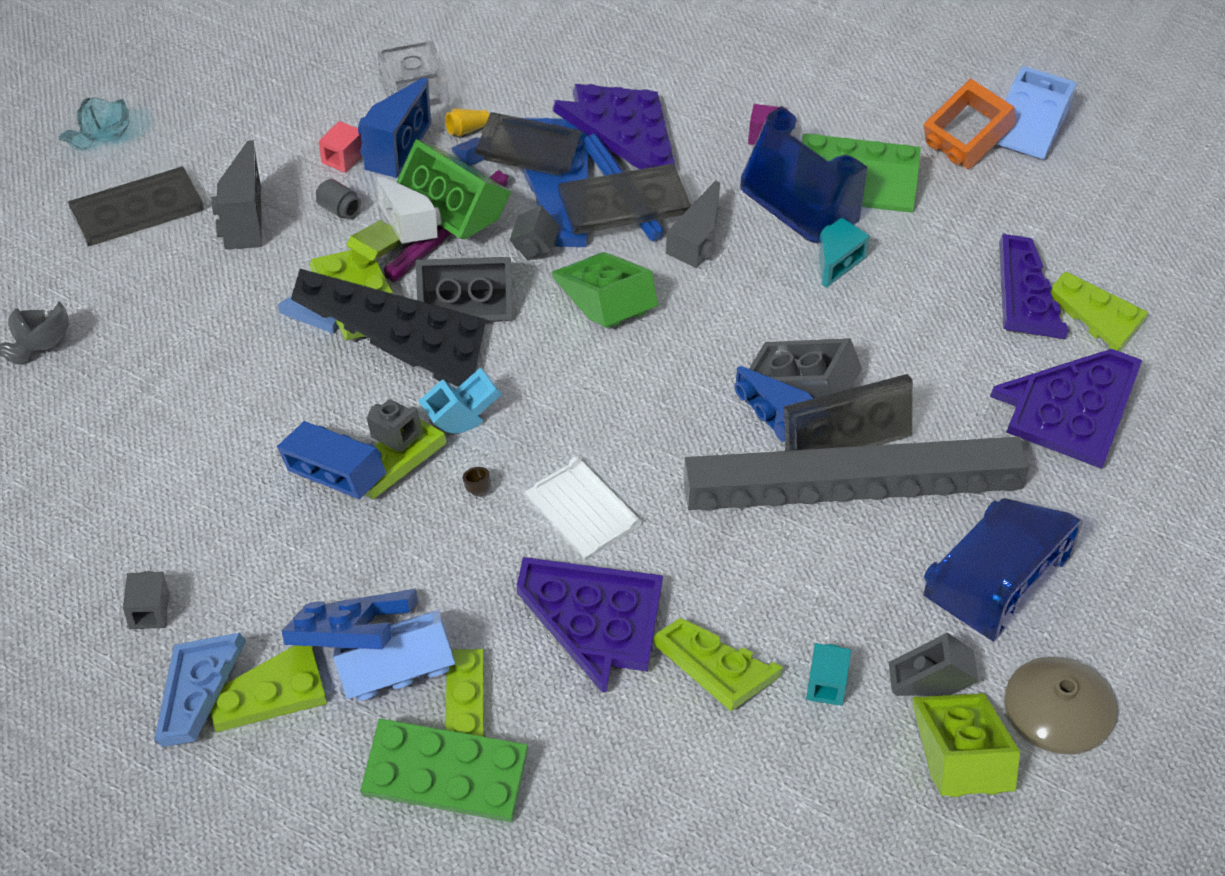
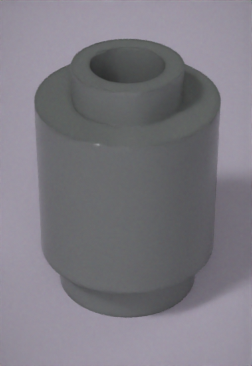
[316,179,361,219]

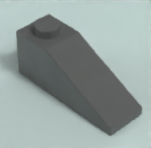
[666,180,720,268]

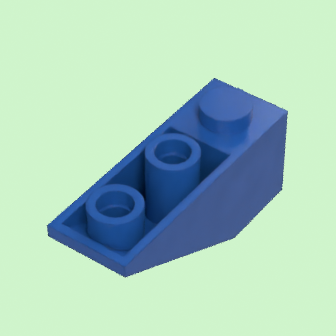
[734,366,829,450]

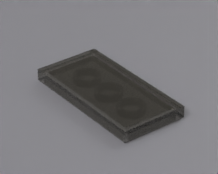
[558,164,691,235]
[67,166,204,247]
[784,374,913,451]

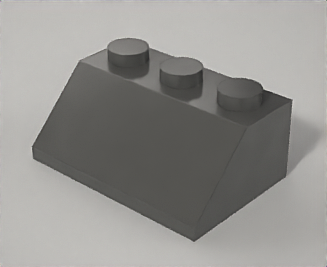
[415,257,513,321]

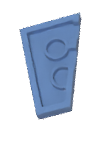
[154,632,247,747]

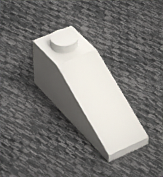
[376,176,441,243]

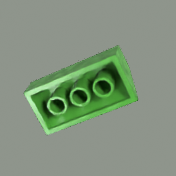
[794,133,921,213]
[396,139,511,240]

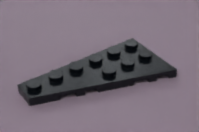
[291,268,486,387]

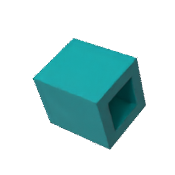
[806,643,851,706]

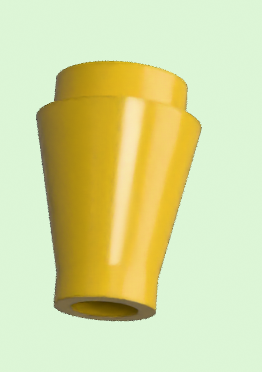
[445,108,490,137]

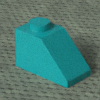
[819,218,870,288]

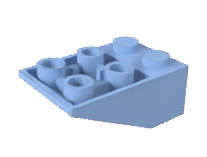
[996,66,1077,159]

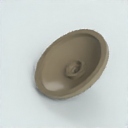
[1004,657,1117,755]

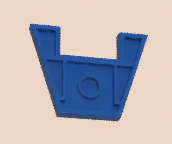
[282,588,418,650]

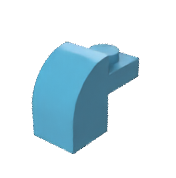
[418,368,502,434]

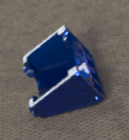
[740,106,868,244]
[923,498,1083,642]

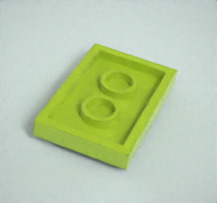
[309,250,393,341]

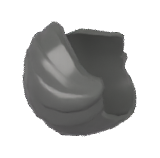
[0,301,68,364]

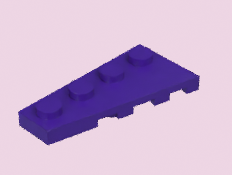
[999,233,1069,339]

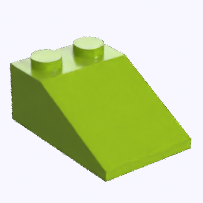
[912,693,1020,797]

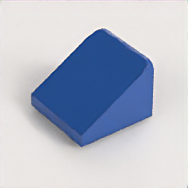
[452,137,492,166]

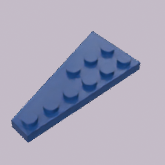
[503,118,588,247]

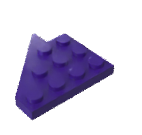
[553,84,675,176]
[990,349,1142,469]
[517,557,663,693]

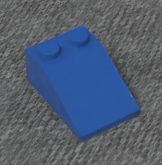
[358,77,431,178]

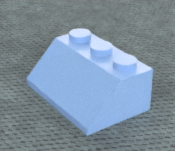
[333,609,455,701]

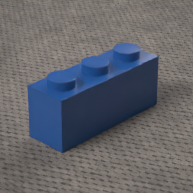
[277,421,386,500]

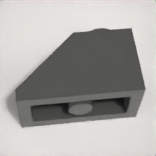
[888,633,978,696]

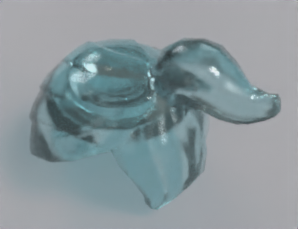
[58,97,130,151]

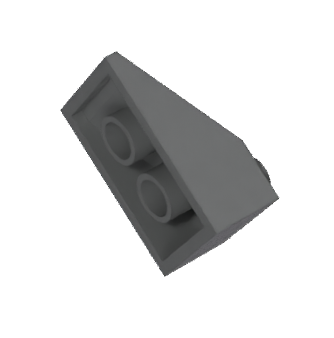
[211,140,262,250]
[749,338,862,411]

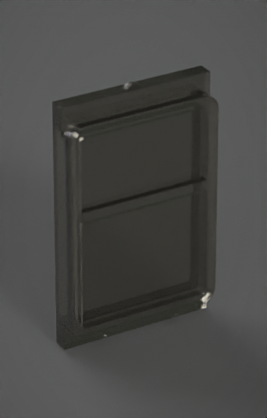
[476,112,582,175]

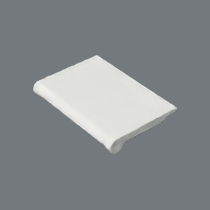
[524,456,642,559]

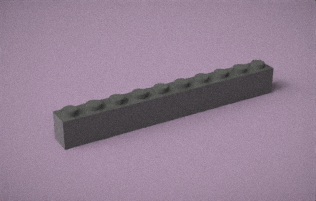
[683,437,1029,510]

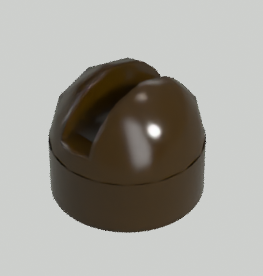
[462,467,491,497]

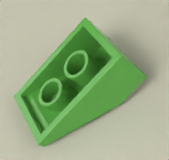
[552,252,658,328]

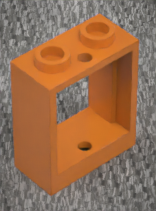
[923,78,1016,170]

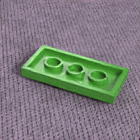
[360,718,529,823]

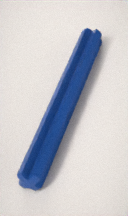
[583,134,664,241]

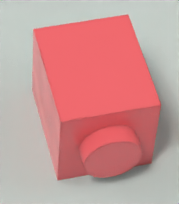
[319,121,362,173]

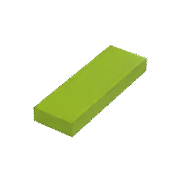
[346,220,402,261]

